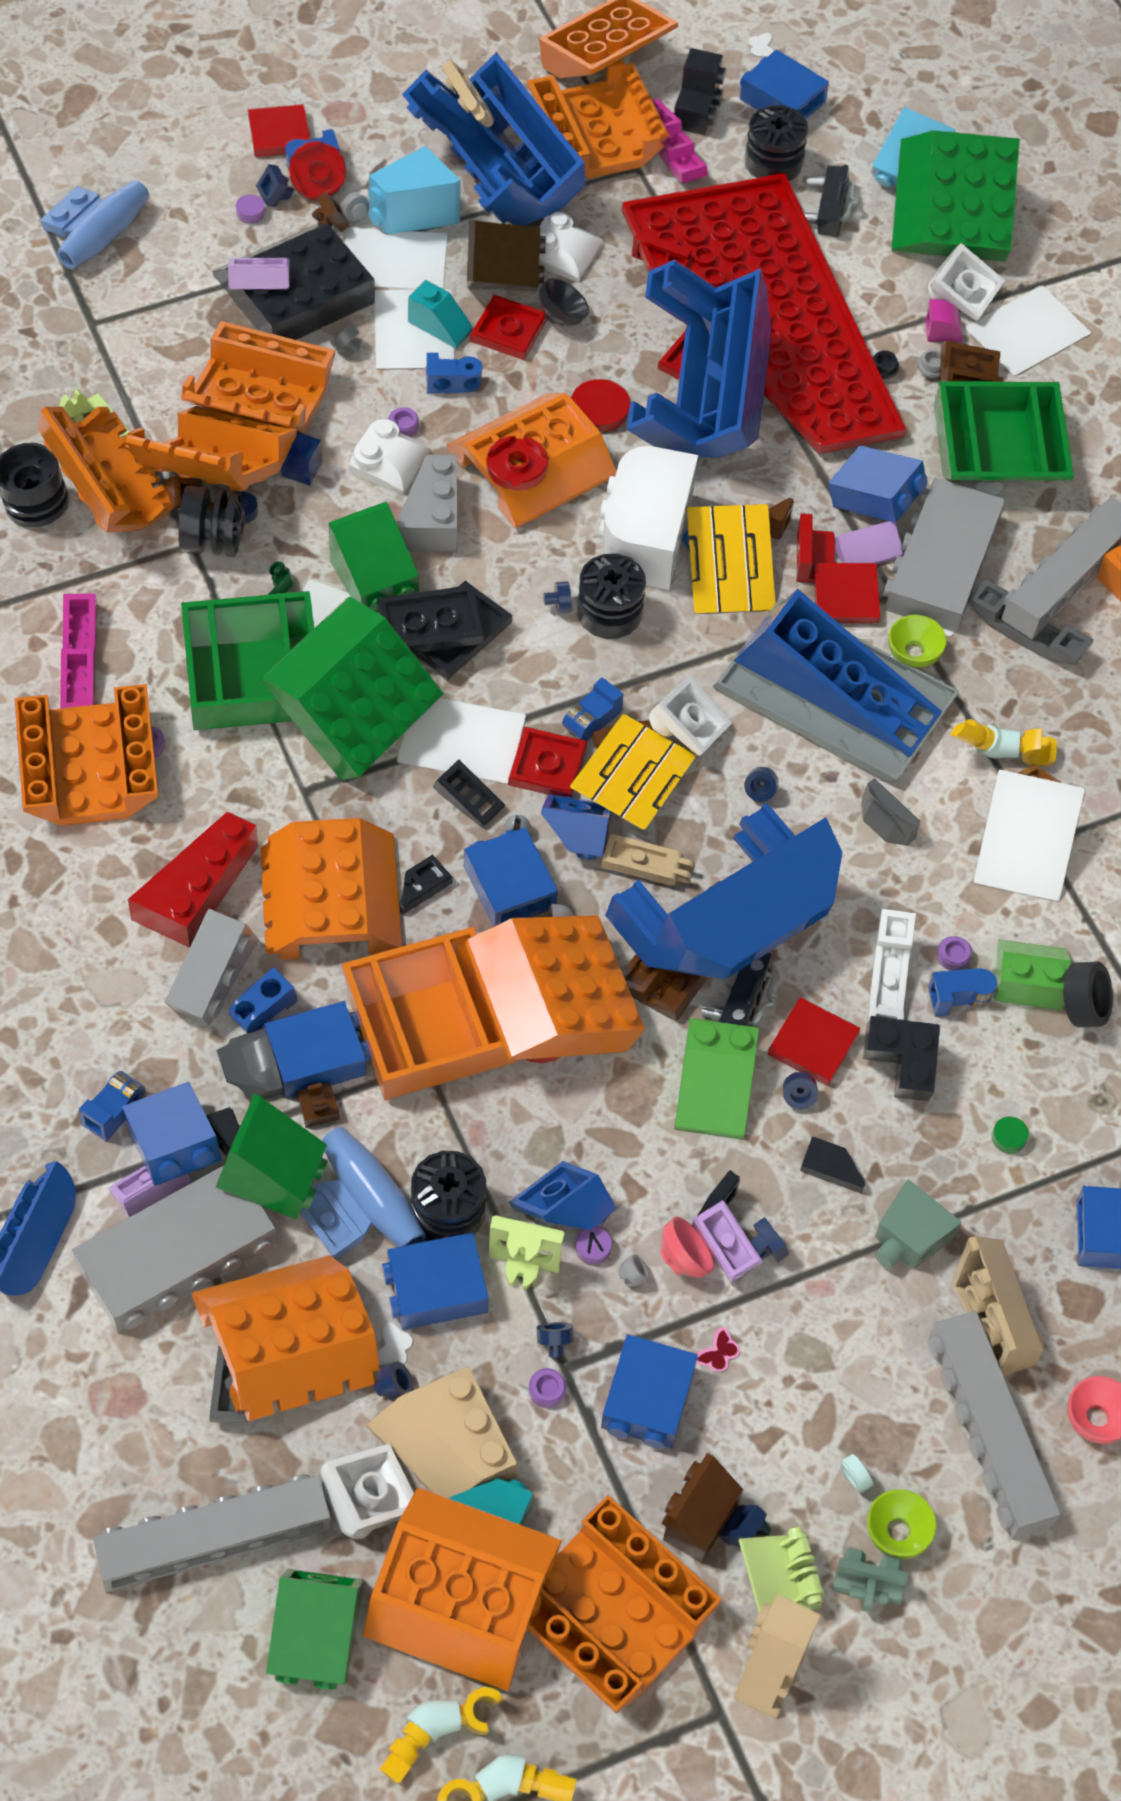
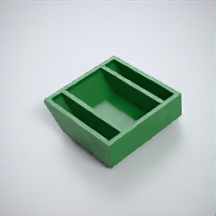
[891,130,1020,262]
[934,381,1074,480]
[181,591,314,731]
[260,597,444,781]

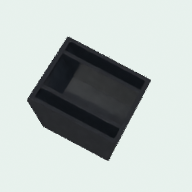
[212,223,375,340]

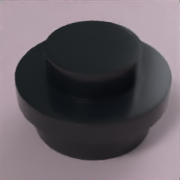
[872,350,899,379]

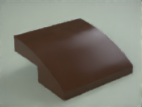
[940,341,1003,382]
[622,954,708,1021]

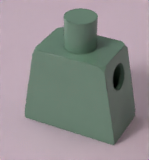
[874,1179,961,1269]

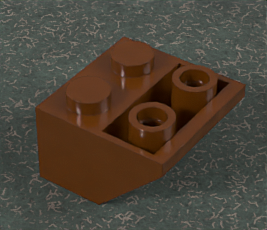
[661,1452,743,1564]

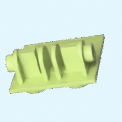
[739,1527,825,1613]

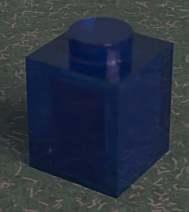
[281,432,322,486]

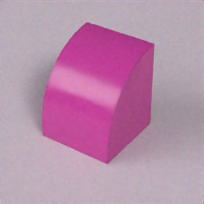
[925,299,963,342]

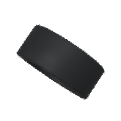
[1063,961,1113,1028]

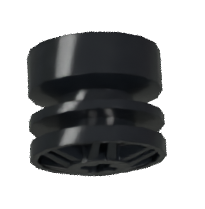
[744,105,809,181]
[0,443,69,527]
[178,486,245,557]
[577,554,646,639]
[411,1151,487,1241]

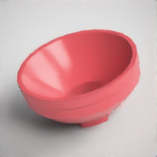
[660,1216,715,1278]
[1067,1376,1121,1444]

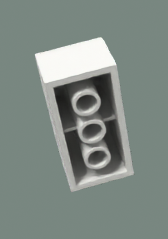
[598,446,698,590]

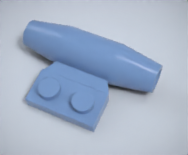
[40,180,150,269]
[300,1127,426,1260]

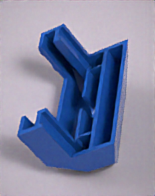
[402,52,585,226]
[627,260,771,458]
[605,803,843,979]

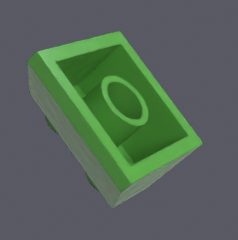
[994,939,1071,1010]

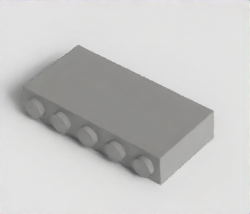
[883,477,1005,633]
[72,1165,277,1333]

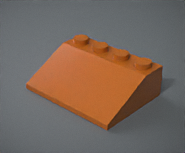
[539,0,679,78]

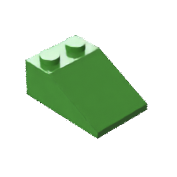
[674,1018,759,1140]

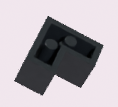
[674,48,726,136]
[863,1016,940,1101]

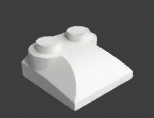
[539,212,603,283]
[928,243,1005,321]
[349,419,432,495]
[649,676,732,756]
[320,1443,414,1539]

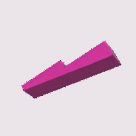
[60,593,98,708]

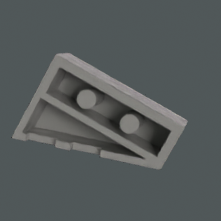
[396,454,457,552]
[164,909,259,1025]

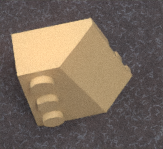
[951,1236,1044,1376]
[367,1366,517,1498]

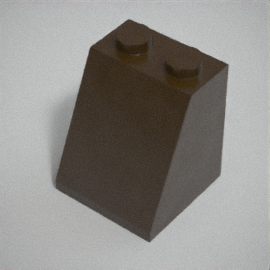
[467,220,546,291]

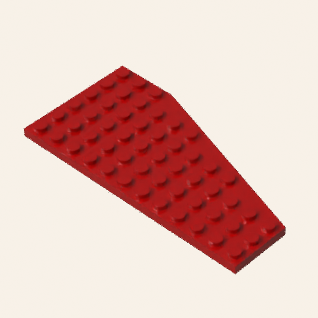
[621,173,906,454]

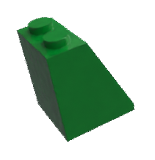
[328,501,419,612]
[216,1094,328,1220]
[266,1568,364,1690]

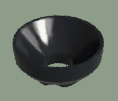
[539,278,589,326]

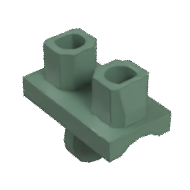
[832,1548,908,1613]

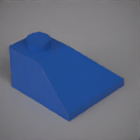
[541,794,612,860]
[509,1161,616,1230]

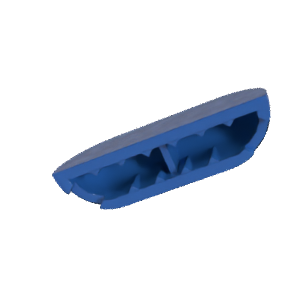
[0,1161,76,1296]

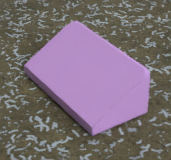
[228,258,289,289]
[835,521,904,564]
[108,1166,192,1218]
[692,1201,762,1284]

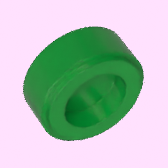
[992,1116,1029,1153]

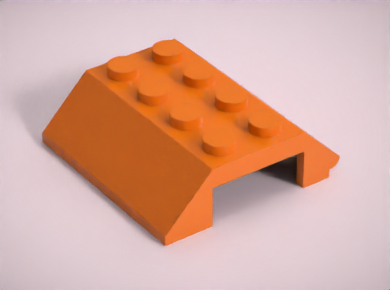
[526,60,669,179]
[181,321,335,433]
[125,406,297,491]
[38,407,173,533]
[260,818,402,960]
[192,1255,380,1421]

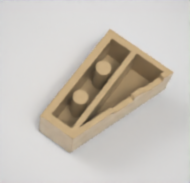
[734,1594,821,1719]

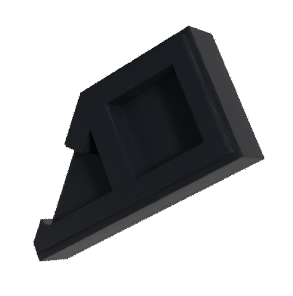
[400,854,453,915]
[800,1136,865,1193]
[692,1170,740,1231]

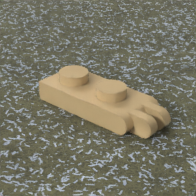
[442,59,494,127]
[601,833,695,885]

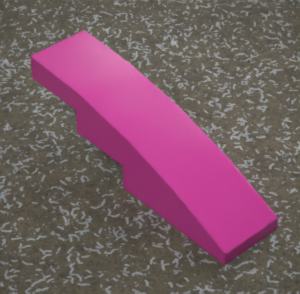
[652,98,708,183]

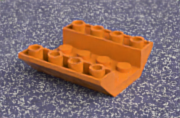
[447,393,617,529]
[14,684,159,826]
[363,1487,562,1692]
[527,1495,722,1714]

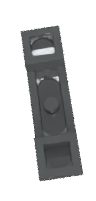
[968,579,1094,664]

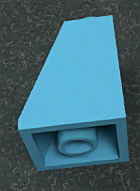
[872,107,955,187]
[368,146,461,234]

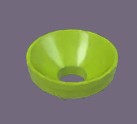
[888,615,947,667]
[866,1489,937,1559]

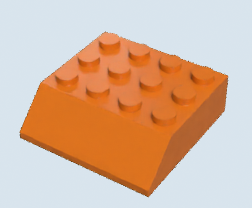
[465,915,646,1060]
[342,927,517,1101]

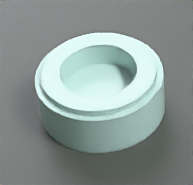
[840,1454,873,1493]

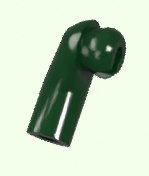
[267,561,294,595]

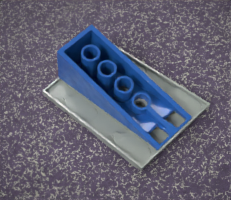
[712,588,960,784]

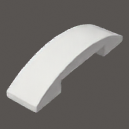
[867,909,916,1023]

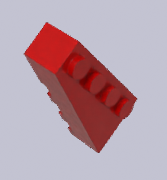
[128,812,258,948]

